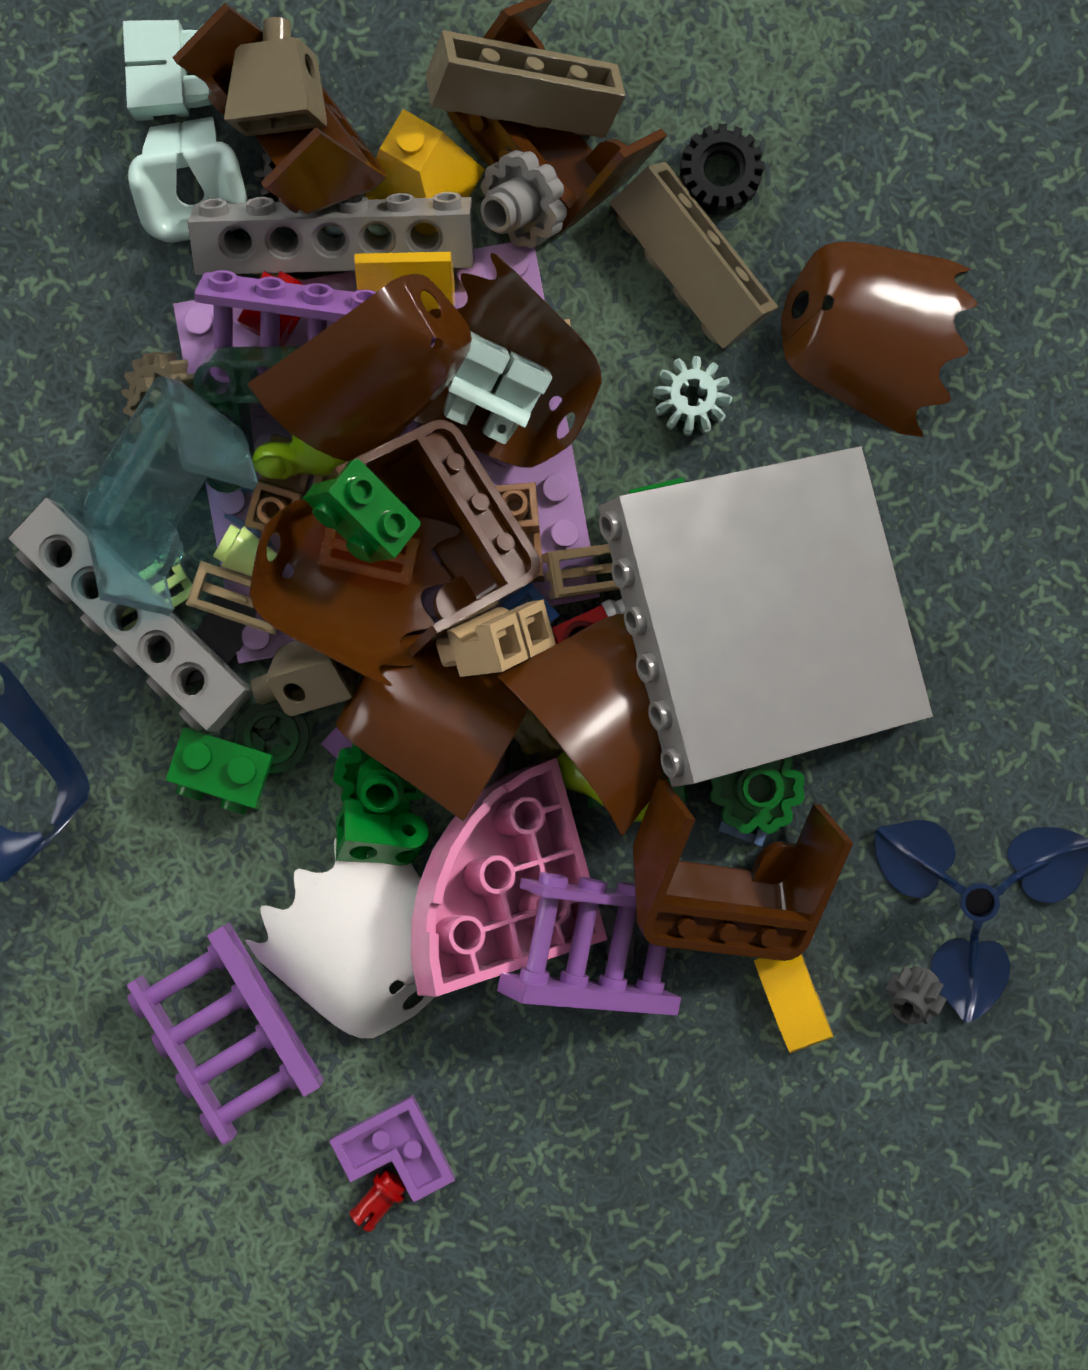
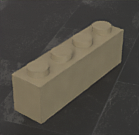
[425,30,626,138]
[610,162,778,349]

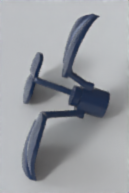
[875,820,1088,1022]

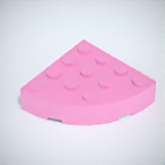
[411,758,608,997]

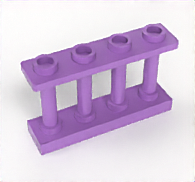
[195,270,376,403]
[497,872,681,1016]
[127,922,324,1145]

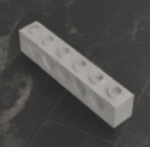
[188,192,474,275]
[8,498,253,732]

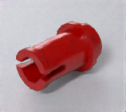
[349,1170,406,1232]

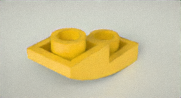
[754,954,834,1054]

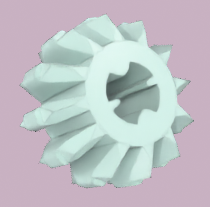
[653,356,732,436]

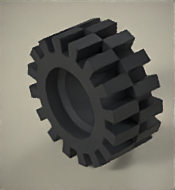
[679,124,764,215]

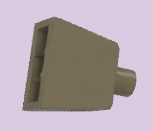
[224,17,327,137]
[251,640,360,716]

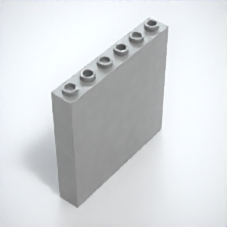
[598,446,933,787]

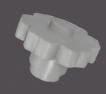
[480,150,567,248]

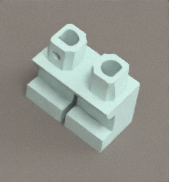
[123,20,212,121]
[443,331,552,444]

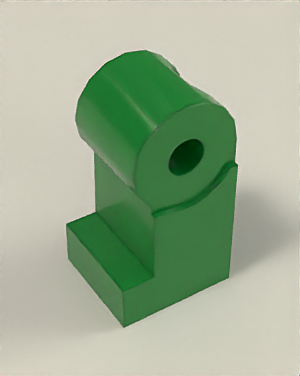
[336,799,429,866]

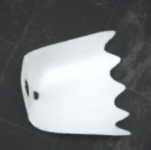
[245,838,434,1038]

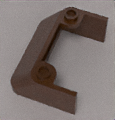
[446,0,667,234]
[172,3,387,214]
[325,420,540,657]
[633,779,853,961]

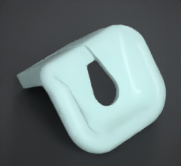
[128,116,248,243]

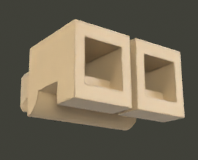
[436,599,556,677]

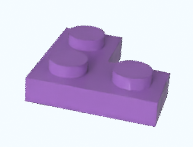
[329,1095,455,1202]

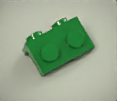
[303,458,421,563]
[165,727,274,815]

